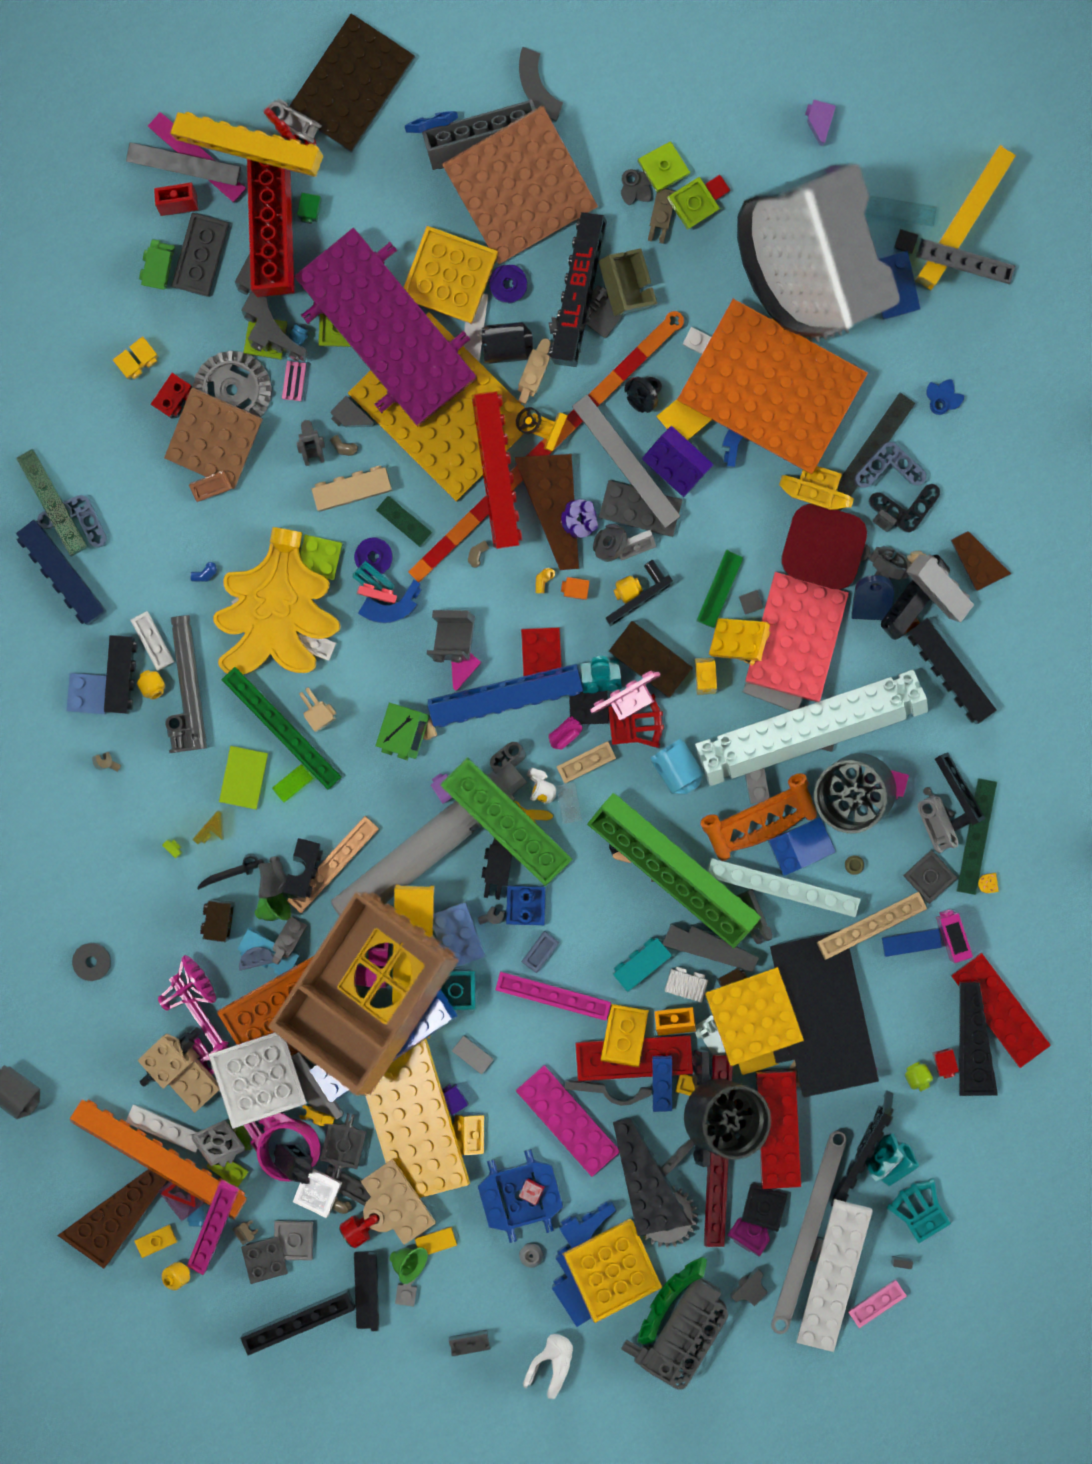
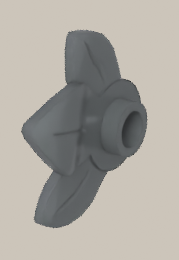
[621,169,652,205]

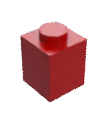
[932,1048,959,1079]

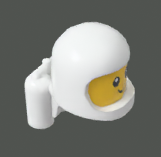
[527,768,557,804]

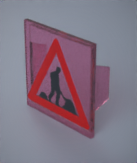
[158,1182,204,1221]

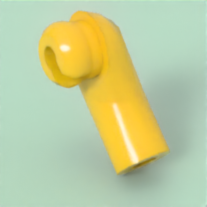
[535,568,555,593]

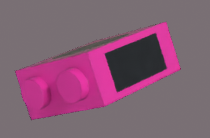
[936,909,973,963]

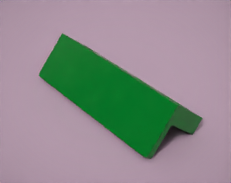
[696,549,744,628]

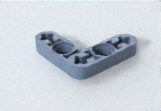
[854,442,926,488]
[37,495,107,548]

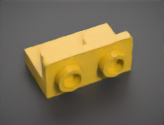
[453,1115,484,1155]

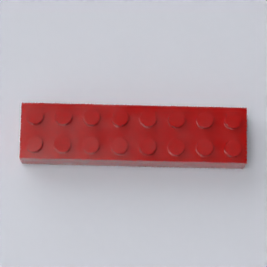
[247,159,294,297]
[471,391,522,549]

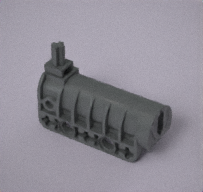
[621,1278,728,1390]

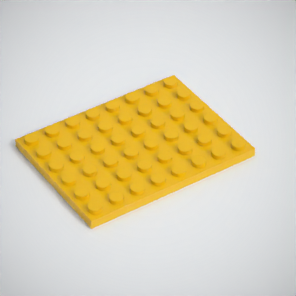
[348,312,532,502]

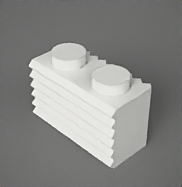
[664,966,708,1003]

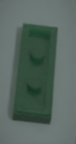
[376,496,432,547]

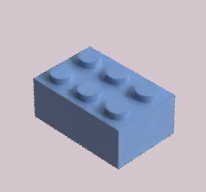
[433,901,485,968]

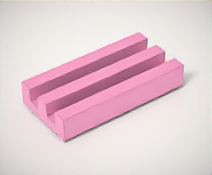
[282,361,306,402]

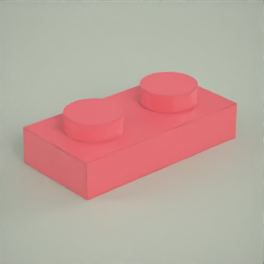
[356,583,397,604]

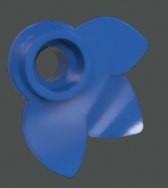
[926,379,964,415]

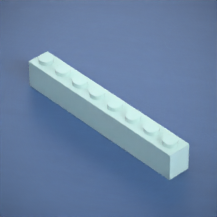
[707,858,860,917]

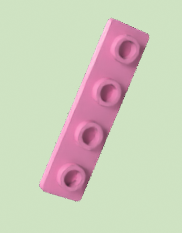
[590,671,661,720]

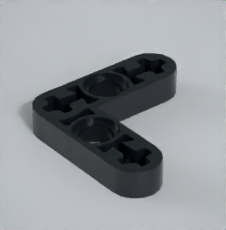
[868,484,940,533]

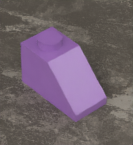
[805,100,836,146]
[431,773,453,804]

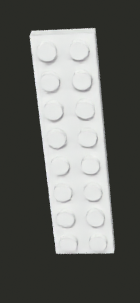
[796,1199,872,1352]

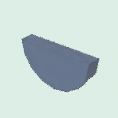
[239,947,274,971]

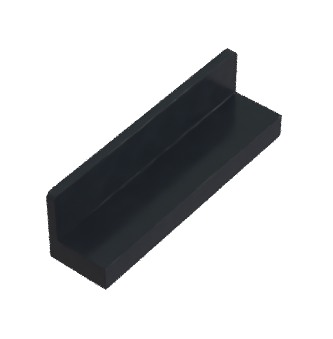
[354,1251,379,1331]

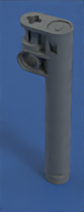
[165,615,207,753]

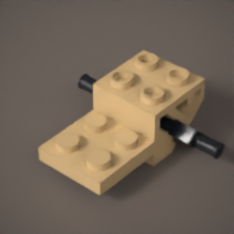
[137,1027,220,1113]

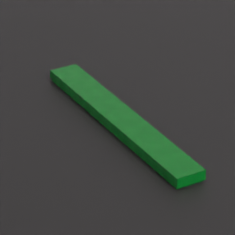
[221,667,342,790]

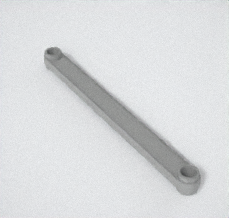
[771,1131,847,1334]

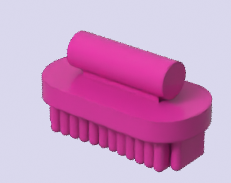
[549,716,582,750]

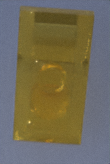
[192,810,224,844]

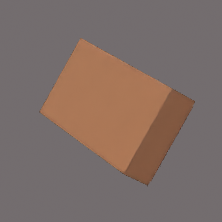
[189,471,232,502]

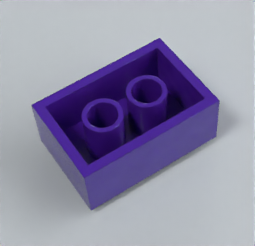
[641,426,714,498]

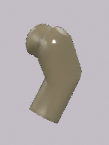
[330,435,358,456]
[468,540,490,568]
[332,1197,352,1214]

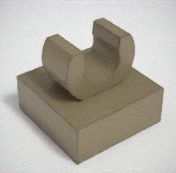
[232,1220,258,1245]

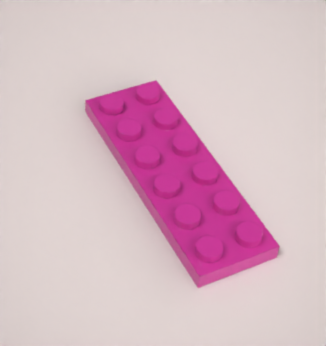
[515,1065,619,1177]

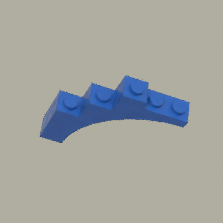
[552,1201,616,1327]

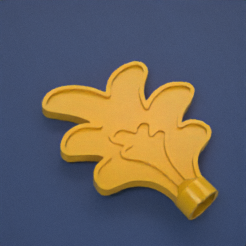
[213,527,341,675]

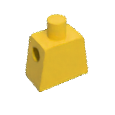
[695,658,717,695]

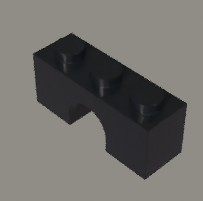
[283,838,323,902]

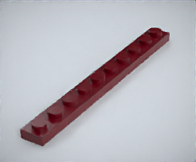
[704,1055,733,1247]

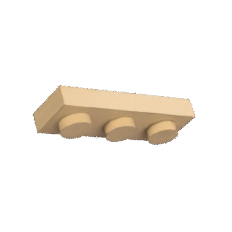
[556,741,616,784]

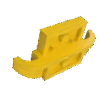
[779,466,854,510]

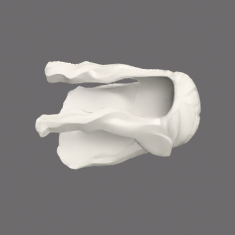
[523,1334,573,1399]

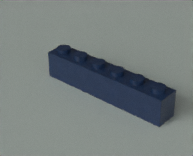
[16,520,107,625]

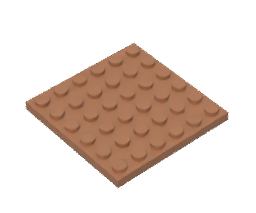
[442,106,598,265]

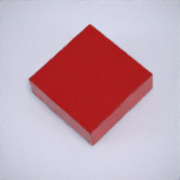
[705,175,730,201]

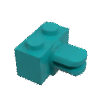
[580,656,622,693]

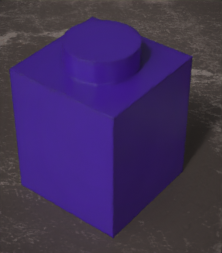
[442,1084,469,1115]

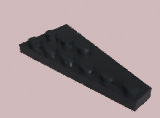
[831,1090,894,1207]

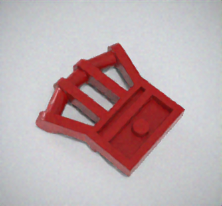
[608,694,664,749]

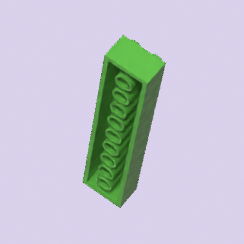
[587,793,761,948]

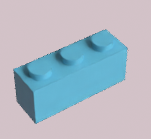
[237,928,301,975]

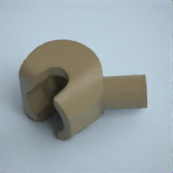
[92,752,121,772]

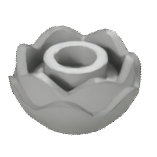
[519,1243,543,1268]

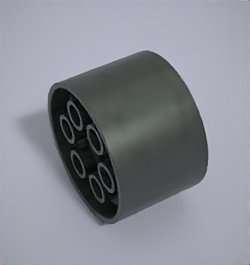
[814,753,897,834]
[684,1079,771,1160]

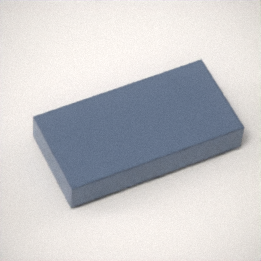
[521,931,559,973]

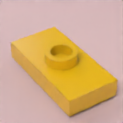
[134,1224,178,1258]

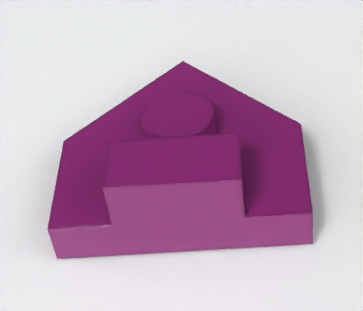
[727,1218,770,1257]

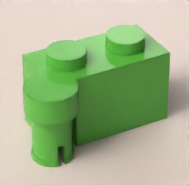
[139,239,175,290]

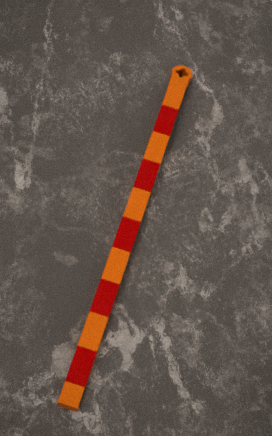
[408,311,684,582]

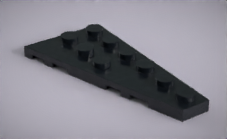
[613,1118,692,1236]

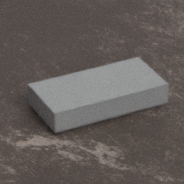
[452,1035,494,1074]

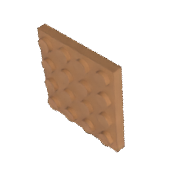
[164,388,263,489]

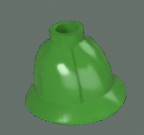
[255,893,291,921]
[390,1247,428,1284]

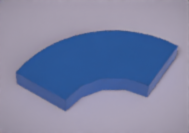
[404,111,458,133]

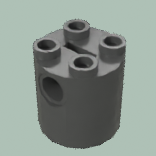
[0,1065,40,1120]

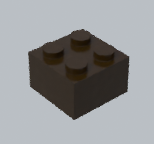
[200,899,235,942]

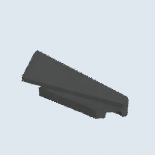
[663,924,759,971]

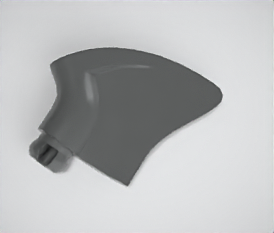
[258,856,287,899]

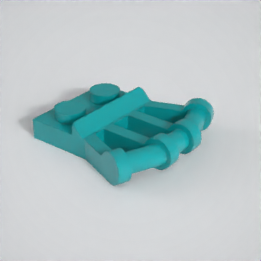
[886,1178,951,1244]

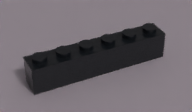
[907,618,996,724]
[240,1289,356,1356]

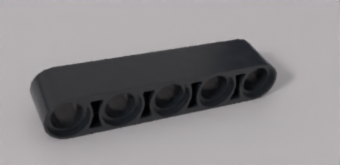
[881,555,950,640]

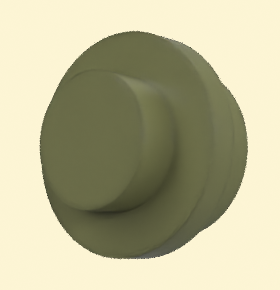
[845,855,864,875]

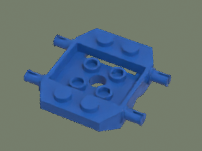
[478,1149,563,1243]

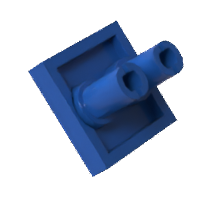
[506,886,546,926]

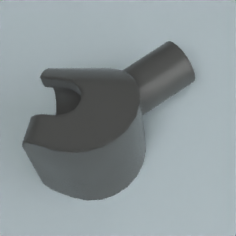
[478,906,506,925]

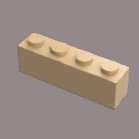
[311,465,392,512]

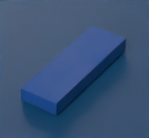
[882,928,942,957]

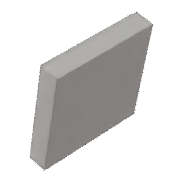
[274,1220,313,1260]

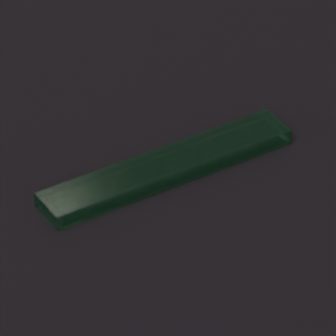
[16,449,88,557]
[956,778,997,895]

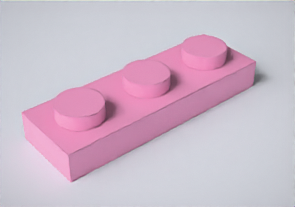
[848,1279,907,1328]

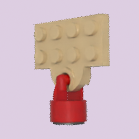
[339,1159,436,1248]

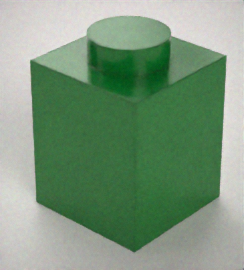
[297,192,322,224]

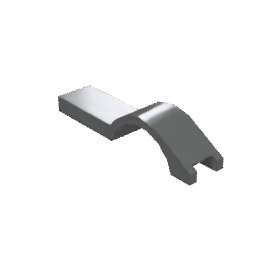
[565,1080,652,1106]

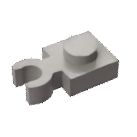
[395,1279,417,1307]

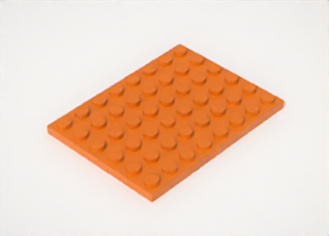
[677,299,868,475]

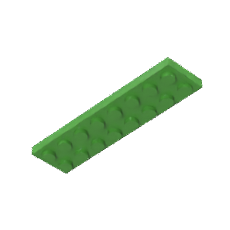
[440,757,573,886]

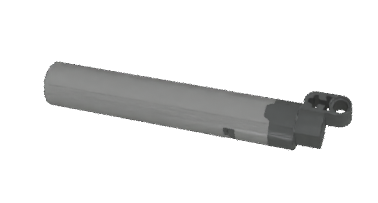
[331,742,527,916]

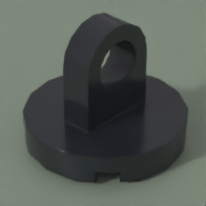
[624,376,662,413]

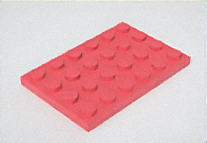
[745,572,849,702]

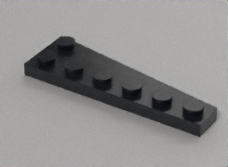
[959,981,998,1096]

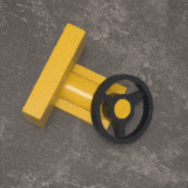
[516,407,567,452]

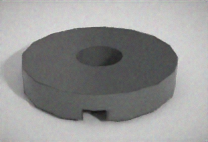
[593,524,627,562]
[72,943,111,981]

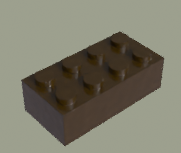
[608,621,693,698]

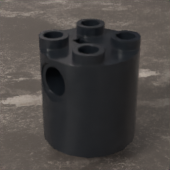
[481,322,534,364]

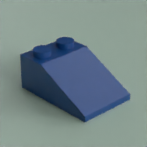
[878,251,920,320]
[768,817,835,876]

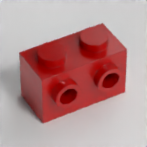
[154,182,198,216]
[151,373,193,419]

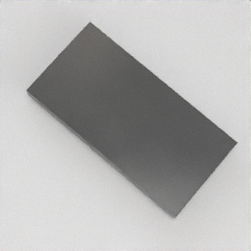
[171,213,229,297]

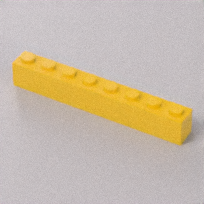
[170,112,323,177]

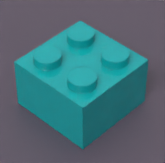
[440,970,476,1010]

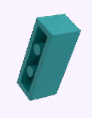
[613,937,672,992]

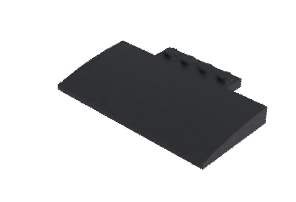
[770,932,879,1098]

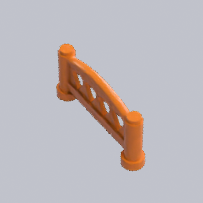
[700,773,817,861]

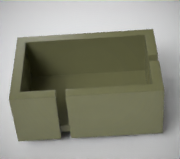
[598,248,657,316]

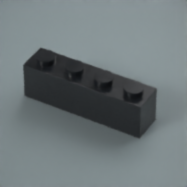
[104,635,138,714]

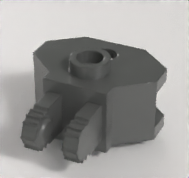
[296,420,325,466]

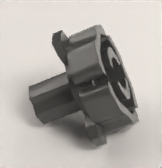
[868,546,911,586]

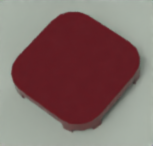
[781,504,867,590]

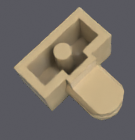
[299,687,337,732]

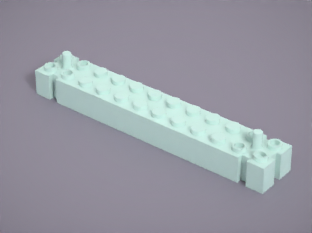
[695,670,928,786]

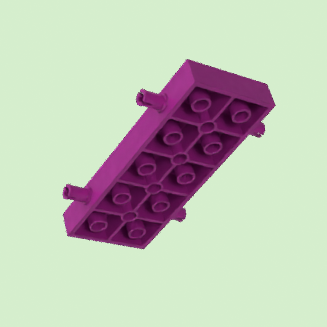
[294,227,477,427]

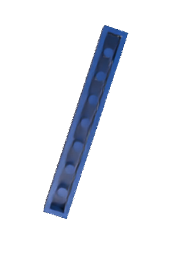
[428,664,583,727]

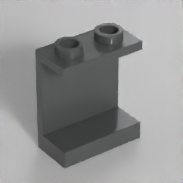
[427,610,475,663]

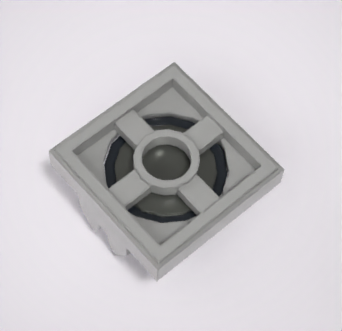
[191,1120,245,1167]

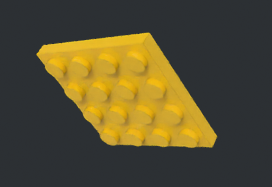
[403,226,498,324]
[705,967,804,1066]
[562,1219,662,1323]

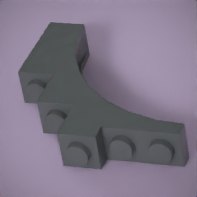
[235,253,308,362]

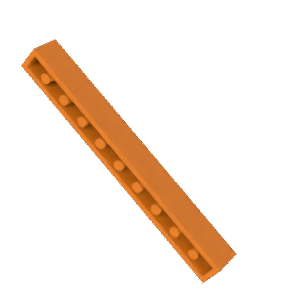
[70,1099,247,1220]

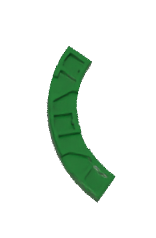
[637,1257,707,1345]

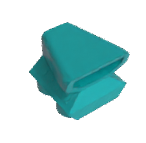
[865,1133,919,1186]

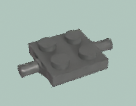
[320,1113,367,1179]

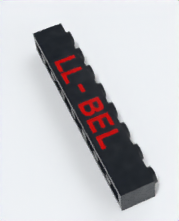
[549,212,607,367]

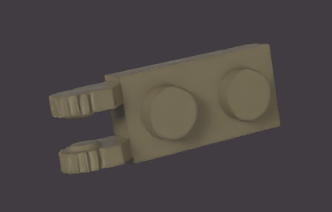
[648,189,676,244]

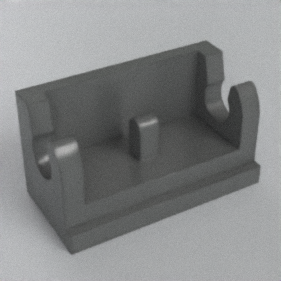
[449,1330,491,1357]

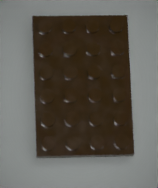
[289,13,415,152]

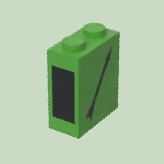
[375,702,430,761]

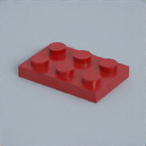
[521,627,561,676]

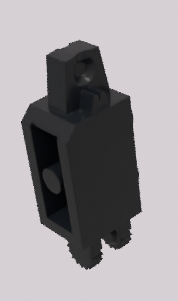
[481,838,512,900]
[273,1144,313,1185]

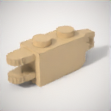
[518,339,551,405]

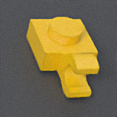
[299,1105,335,1126]

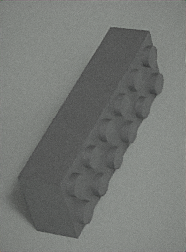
[422,100,536,170]

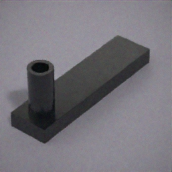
[605,560,674,627]
[935,752,986,831]

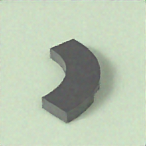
[519,47,563,122]

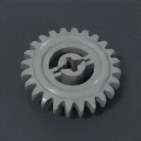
[644,1186,698,1248]

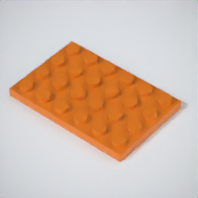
[217,956,314,1056]

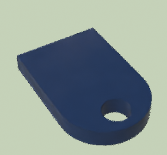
[851,575,894,620]

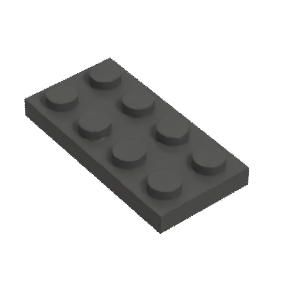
[599,480,682,537]

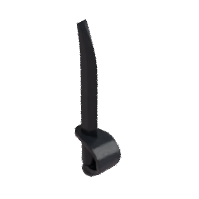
[197,854,265,890]

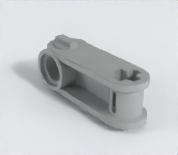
[266,98,322,143]
[917,795,958,853]

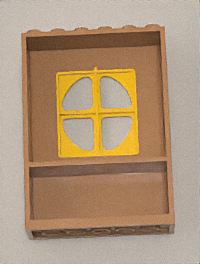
[268,892,459,1095]

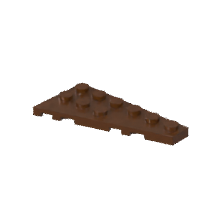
[514,454,579,570]
[57,1169,167,1269]

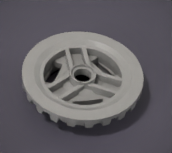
[193,351,272,418]

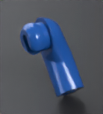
[191,562,217,582]

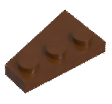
[950,531,1011,591]

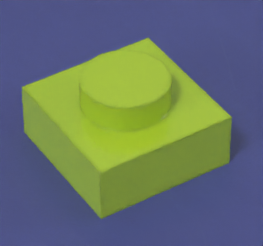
[162,839,183,859]

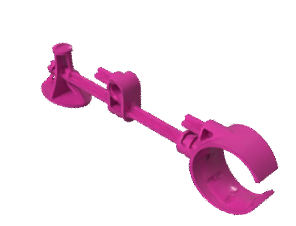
[158,955,320,1182]

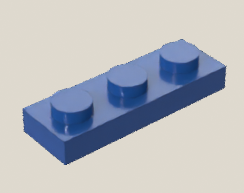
[652,1056,672,1112]

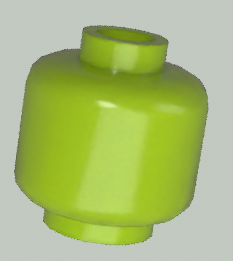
[904,1062,933,1092]

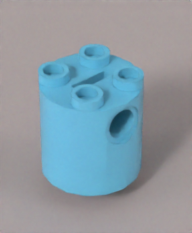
[650,738,704,794]

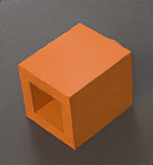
[561,577,590,600]

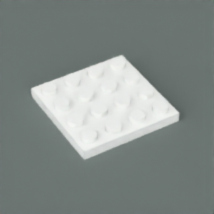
[209,1033,306,1129]

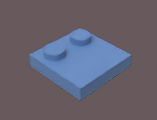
[66,673,106,714]

